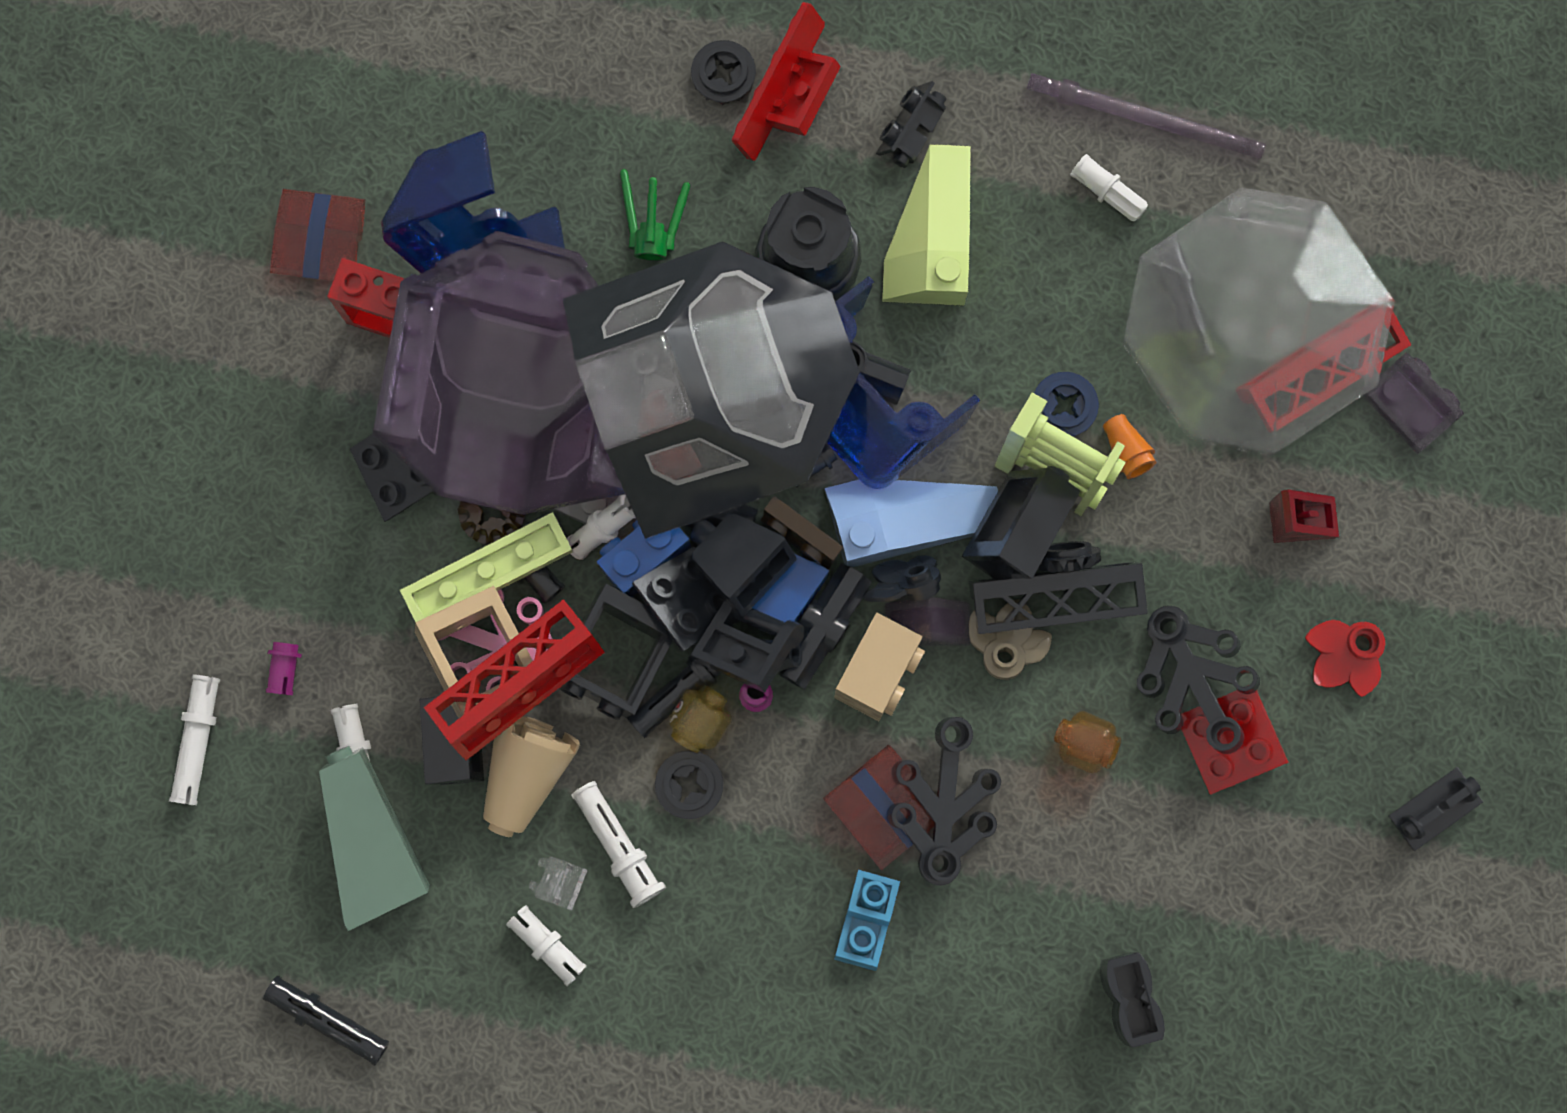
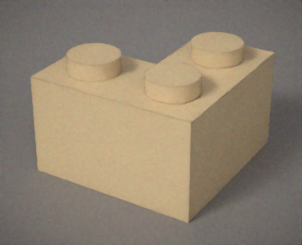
[834,612,925,721]

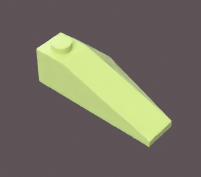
[882,144,970,305]

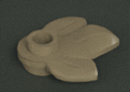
[968,599,1052,680]

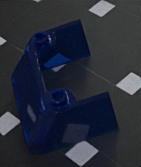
[381,131,566,302]
[774,276,981,489]

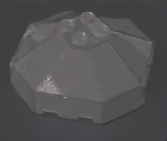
[1122,188,1395,456]

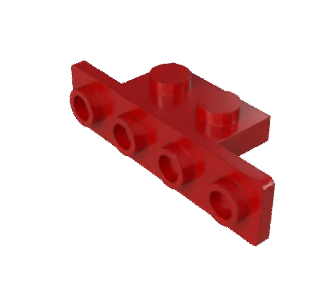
[732,2,841,161]

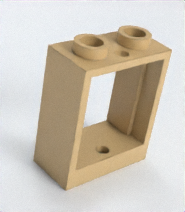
[415,586,533,718]

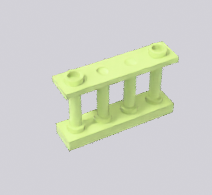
[995,393,1126,516]

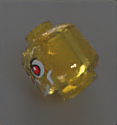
[669,687,732,753]

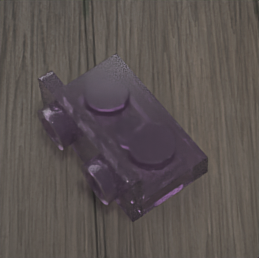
[1361,352,1464,454]

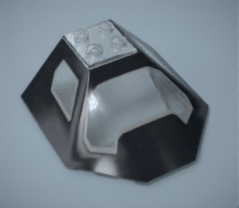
[563,241,860,539]

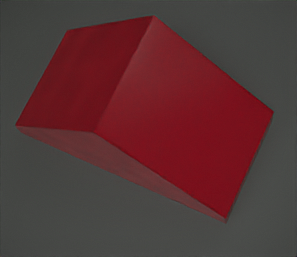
[1269,489,1339,543]

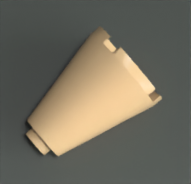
[483,716,580,837]

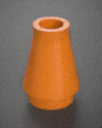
[1103,414,1156,479]

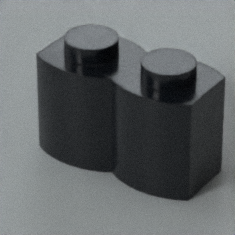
[1100,952,1165,1047]

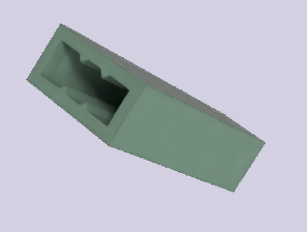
[319,746,430,931]

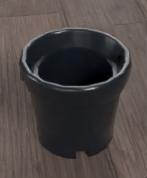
[755,187,862,301]

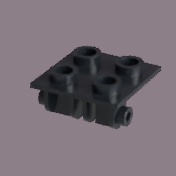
[350,408,450,522]
[632,546,725,652]

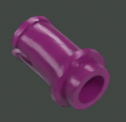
[265,642,302,696]
[739,684,773,712]

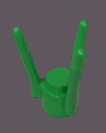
[620,169,691,261]

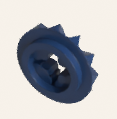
[1034,372,1099,437]

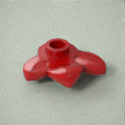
[1305,620,1385,697]

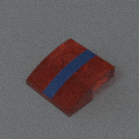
[270,189,366,281]
[823,744,934,871]

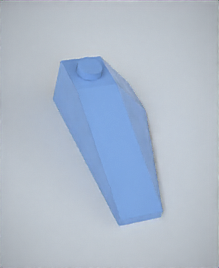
[824,478,998,567]

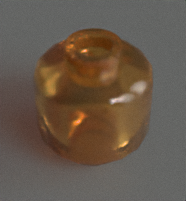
[1054,711,1121,773]

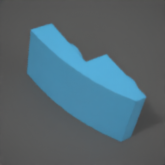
[834,870,900,971]

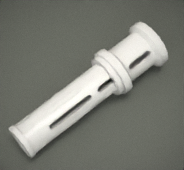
[571,781,666,908]

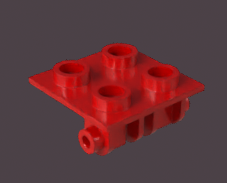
[1181,685,1289,795]

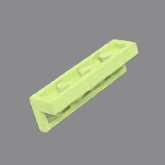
[400,512,573,622]

